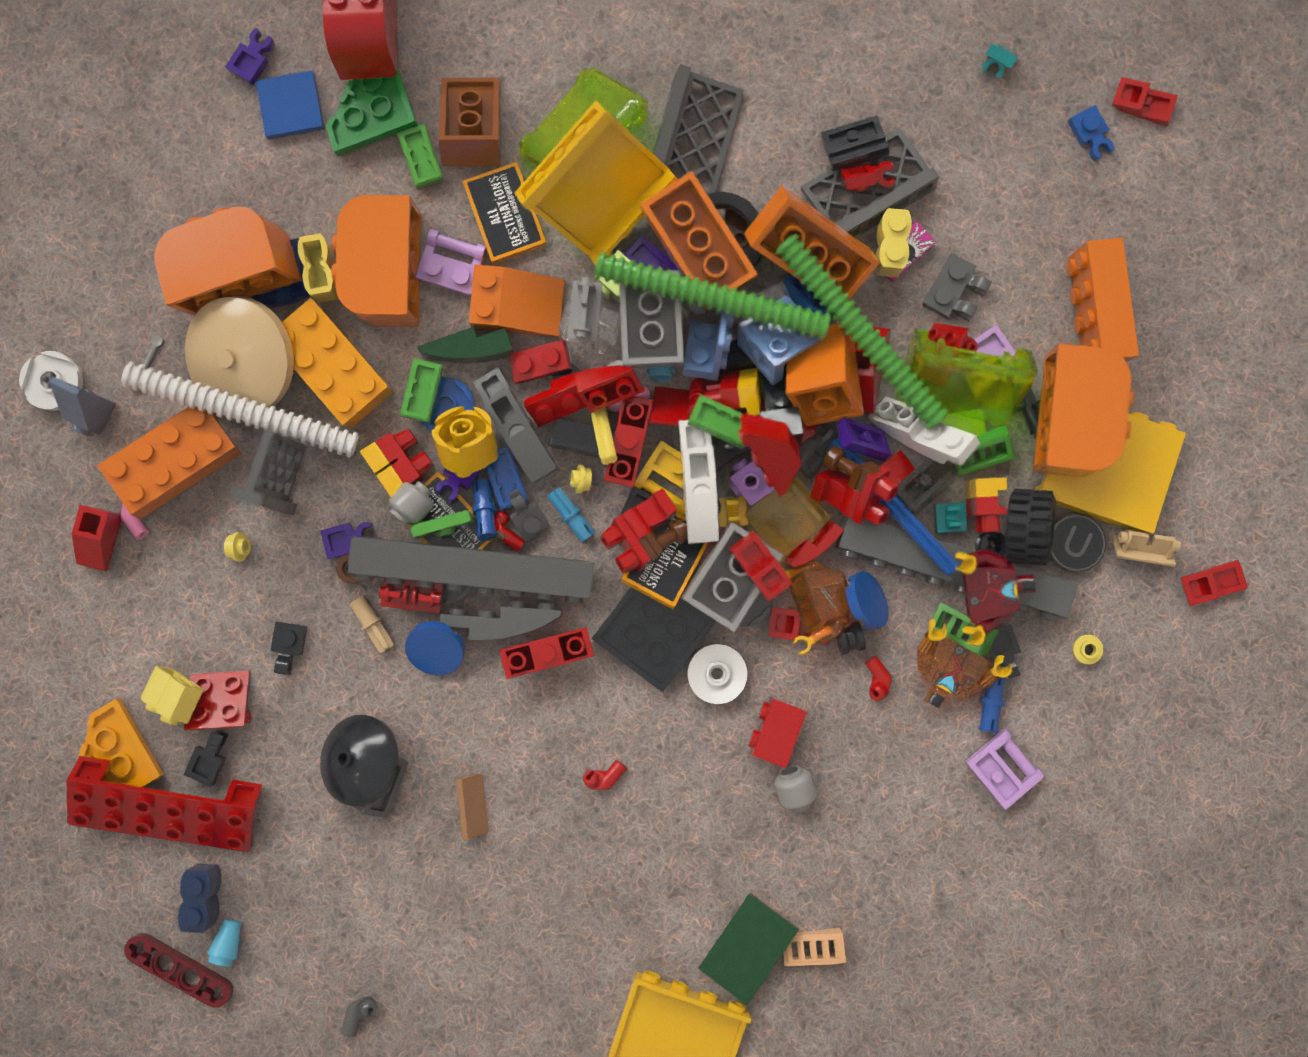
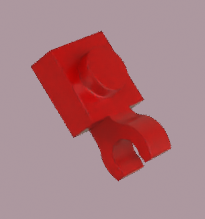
[840,161,895,191]

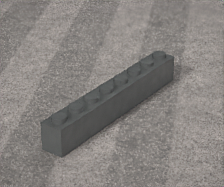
[835,515,1078,622]
[348,536,594,603]

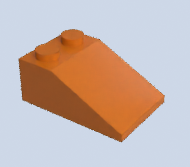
[469,264,565,338]

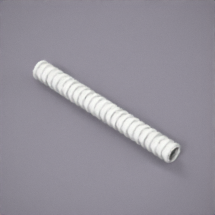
[121,361,359,458]

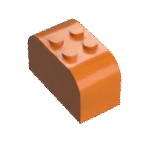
[331,195,421,327]
[154,206,301,316]
[1033,343,1134,477]

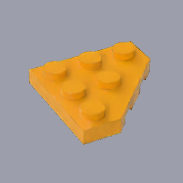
[77,698,165,787]

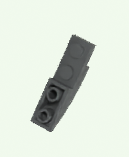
[474,367,558,484]
[440,601,563,640]

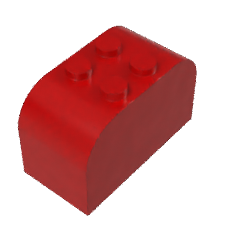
[323,0,398,80]

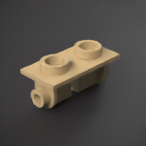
[1113,529,1181,567]

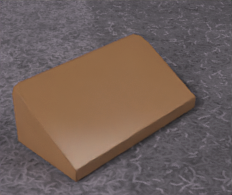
[456,774,489,840]

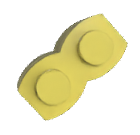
[874,208,912,277]
[298,233,339,303]
[140,665,203,726]

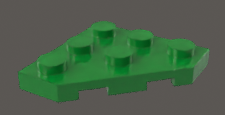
[326,66,418,156]

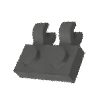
[922,253,992,322]

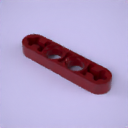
[124,933,233,1008]

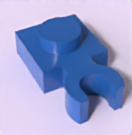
[1067,105,1115,161]

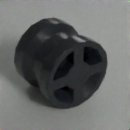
[834,621,866,655]

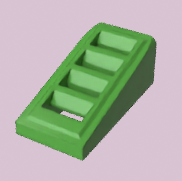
[954,425,1016,477]
[933,603,998,657]

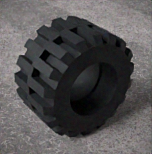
[1005,489,1055,566]

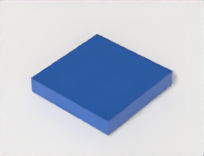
[256,70,325,140]

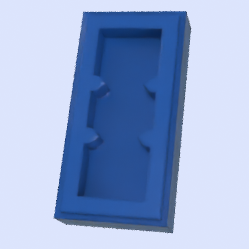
[486,446,529,511]

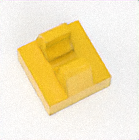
[718,496,748,528]

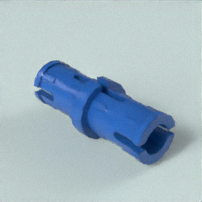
[472,479,497,541]
[978,671,1006,733]

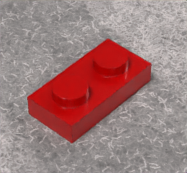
[509,339,572,384]

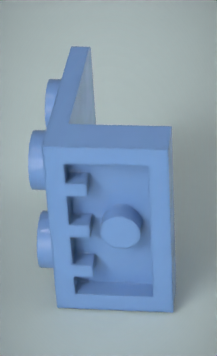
[737,296,821,385]
[682,310,734,380]

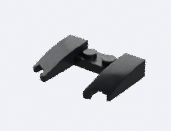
[719,339,803,452]

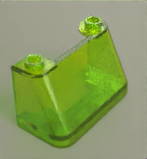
[519,67,648,170]
[896,328,1038,426]

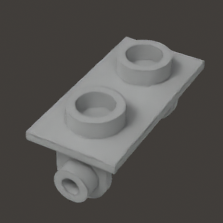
[567,277,603,342]

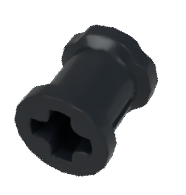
[975,531,1005,556]

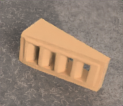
[783,928,846,966]

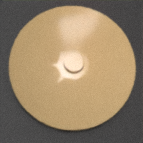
[185,296,294,408]

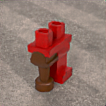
[810,446,899,526]
[600,488,688,574]

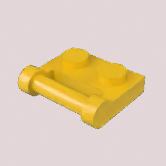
[634,441,685,516]

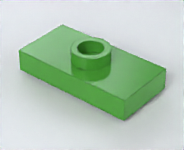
[397,123,444,190]
[400,358,444,423]
[687,394,745,449]
[410,510,475,539]

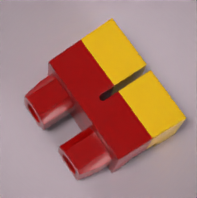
[704,368,762,415]
[360,429,434,497]
[965,478,1007,532]

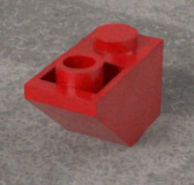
[71,505,121,571]

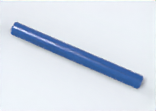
[830,437,959,576]

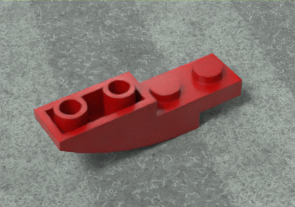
[524,366,645,427]

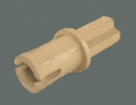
[349,595,394,653]

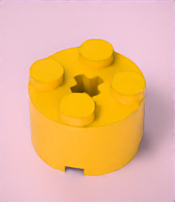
[432,406,498,478]

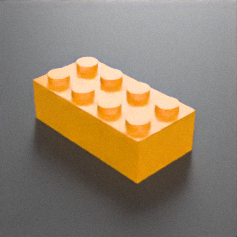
[282,298,394,429]

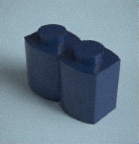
[178,863,222,933]

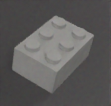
[619,270,684,368]
[680,522,783,632]

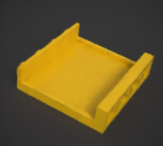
[515,100,678,265]
[1035,412,1186,534]
[608,970,751,1057]

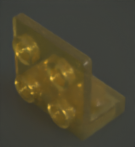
[744,475,831,559]

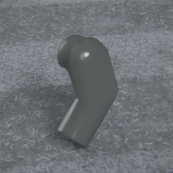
[341,997,377,1037]

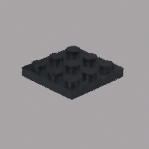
[592,587,716,693]

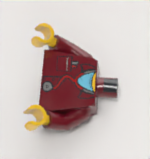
[955,549,1036,646]

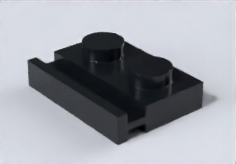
[821,115,890,172]

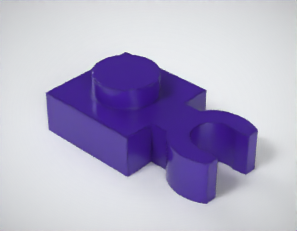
[225,28,275,86]
[435,468,484,504]
[320,522,375,559]

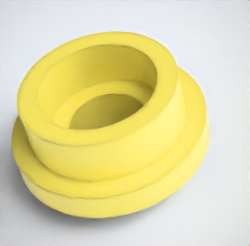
[570,464,592,494]
[224,532,251,562]
[1072,635,1103,664]

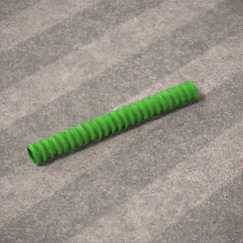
[775,234,948,429]
[595,252,831,340]

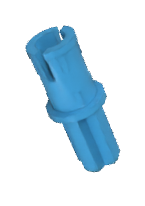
[547,488,596,543]

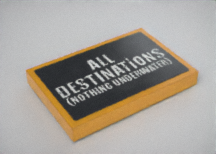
[462,162,547,264]
[409,471,497,550]
[620,512,709,609]

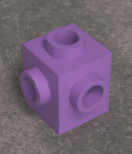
[728,457,775,506]

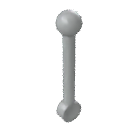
[130,335,164,392]

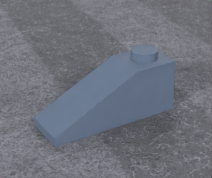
[49,377,116,436]

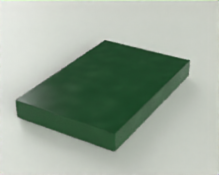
[698,893,799,1006]

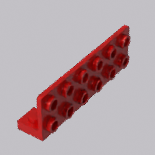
[66,756,262,852]

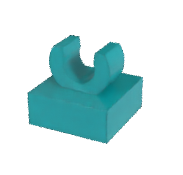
[982,42,1018,79]
[933,502,967,534]

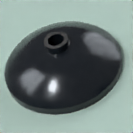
[320,715,399,806]

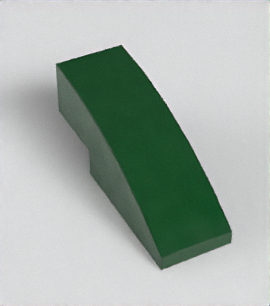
[417,327,515,363]

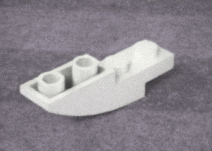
[868,396,980,465]
[678,420,719,544]

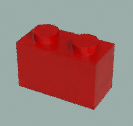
[747,697,807,768]

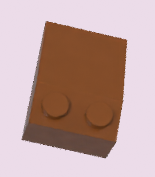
[439,78,501,166]

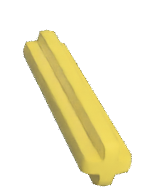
[591,407,617,465]

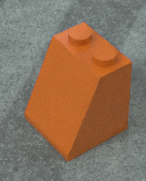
[786,324,864,426]

